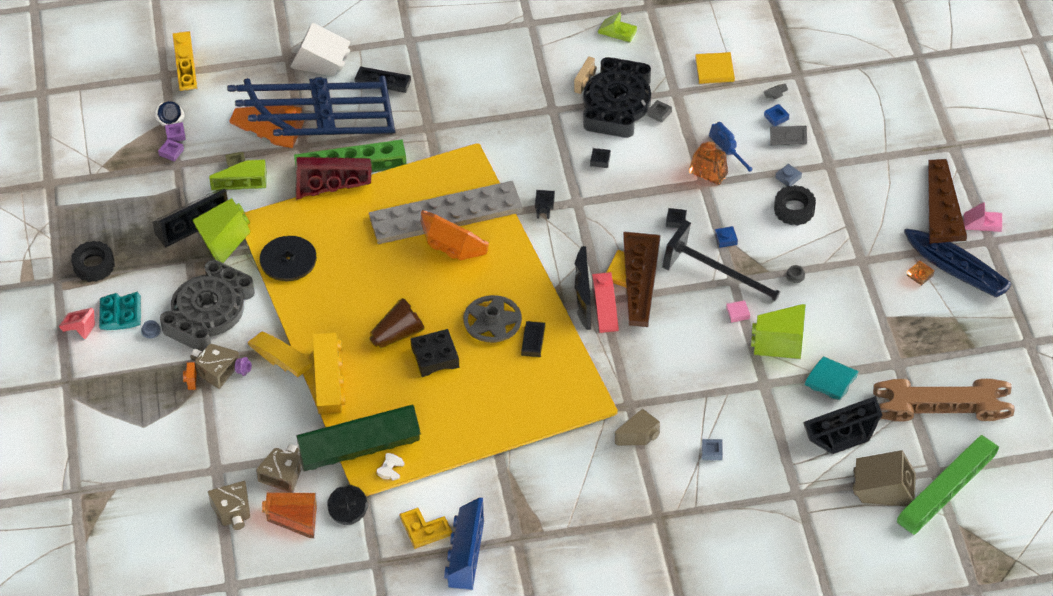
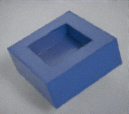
[764,104,790,127]
[715,226,738,248]

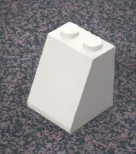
[290,23,350,76]

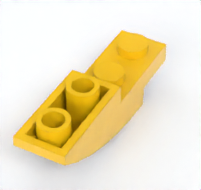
[172,31,198,91]

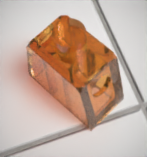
[689,141,728,185]

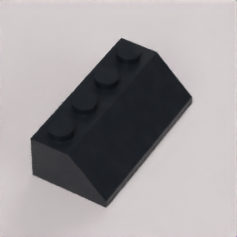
[152,189,228,248]

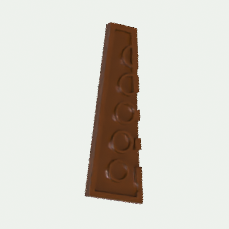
[928,159,967,243]
[623,232,661,327]

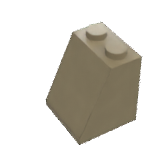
[853,450,916,507]

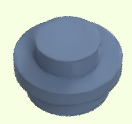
[141,320,161,338]

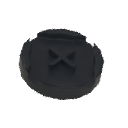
[327,485,368,525]

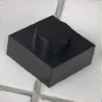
[590,148,611,168]
[666,208,687,228]

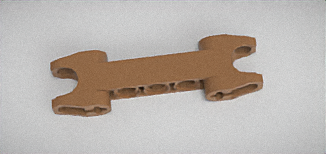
[873,379,1015,421]

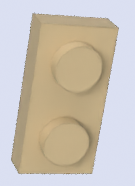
[574,56,597,94]

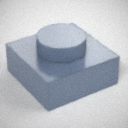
[776,164,802,186]
[702,439,723,460]

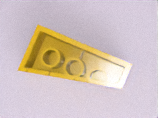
[313,332,345,414]

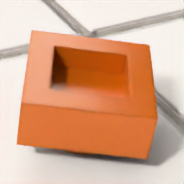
[183,362,197,390]

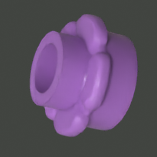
[235,357,252,376]

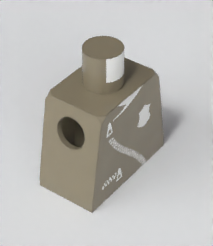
[190,344,239,389]
[256,444,302,493]
[208,480,250,530]

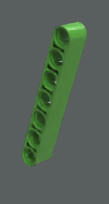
[897,435,999,535]

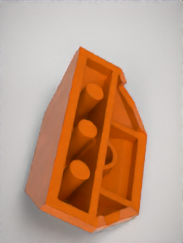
[420,210,489,260]

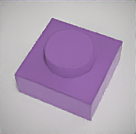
[165,122,186,142]
[158,139,184,162]

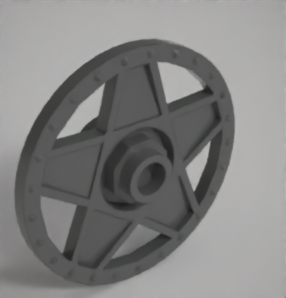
[464,295,522,343]

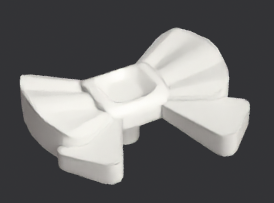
[377,453,404,480]

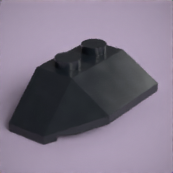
[803,396,883,454]

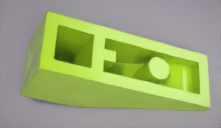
[209,159,267,191]

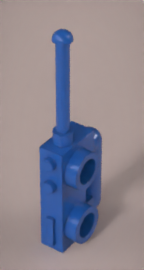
[708,122,753,172]

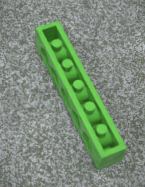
[294,139,407,172]

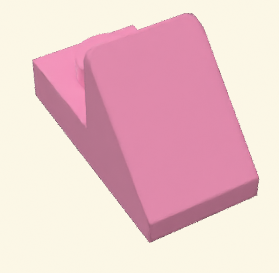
[963,202,1002,232]

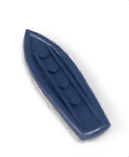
[904,229,1011,298]

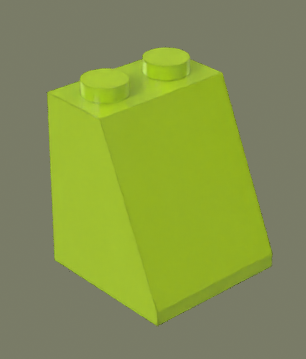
[193,198,251,263]
[751,304,806,359]

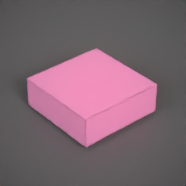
[726,300,750,323]

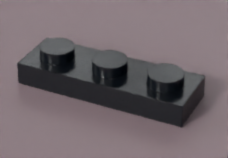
[355,66,411,93]

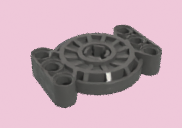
[160,260,255,351]

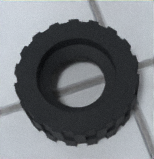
[774,185,816,226]
[71,241,115,282]

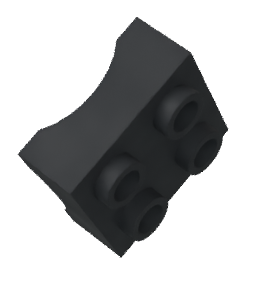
[410,329,460,377]

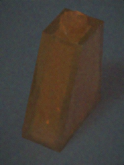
[262,493,317,538]

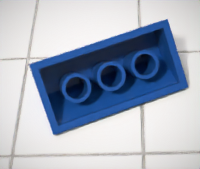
[444,498,484,590]

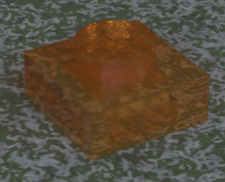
[907,261,935,286]

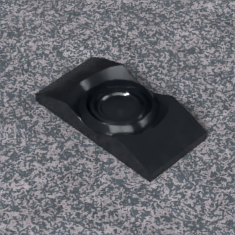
[574,246,591,330]

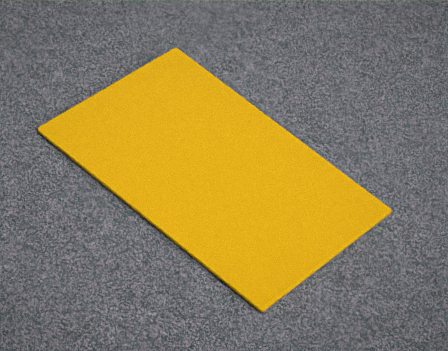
[242,143,618,497]

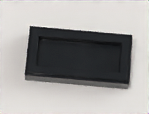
[521,321,545,357]

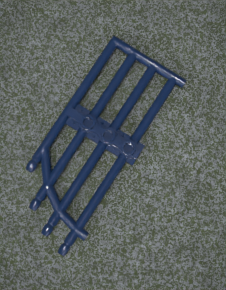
[227,76,396,136]

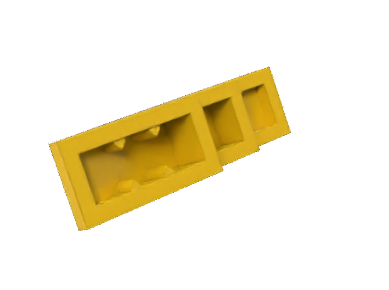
[247,331,312,378]

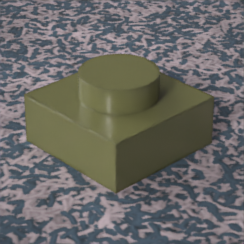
[225,152,245,168]

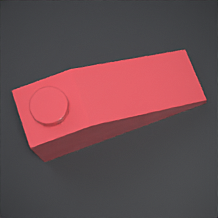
[592,272,619,333]

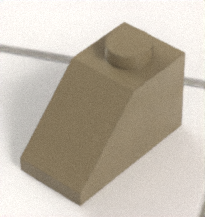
[615,408,660,446]

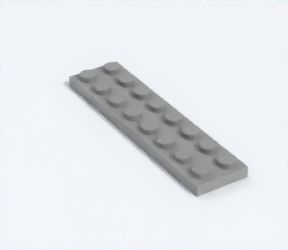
[369,181,523,244]

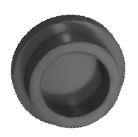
[786,265,805,283]

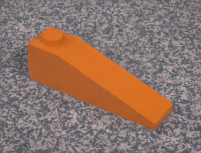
[229,106,304,148]

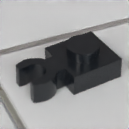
[535,190,555,219]

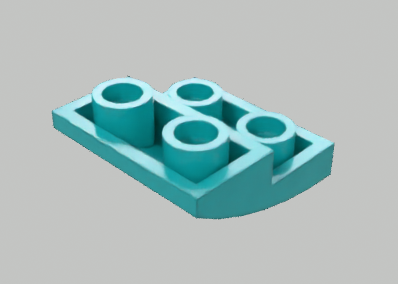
[99,291,141,330]
[804,356,859,400]

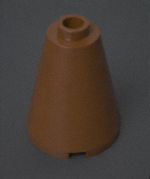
[369,298,424,348]

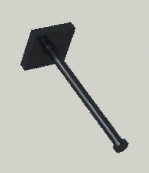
[662,220,781,301]

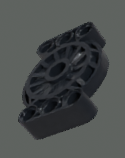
[583,57,652,138]

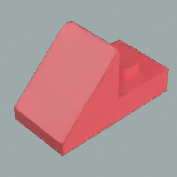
[59,308,95,339]

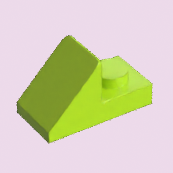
[598,12,637,42]

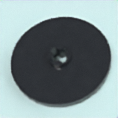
[260,236,317,281]

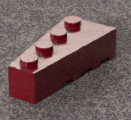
[295,157,372,200]

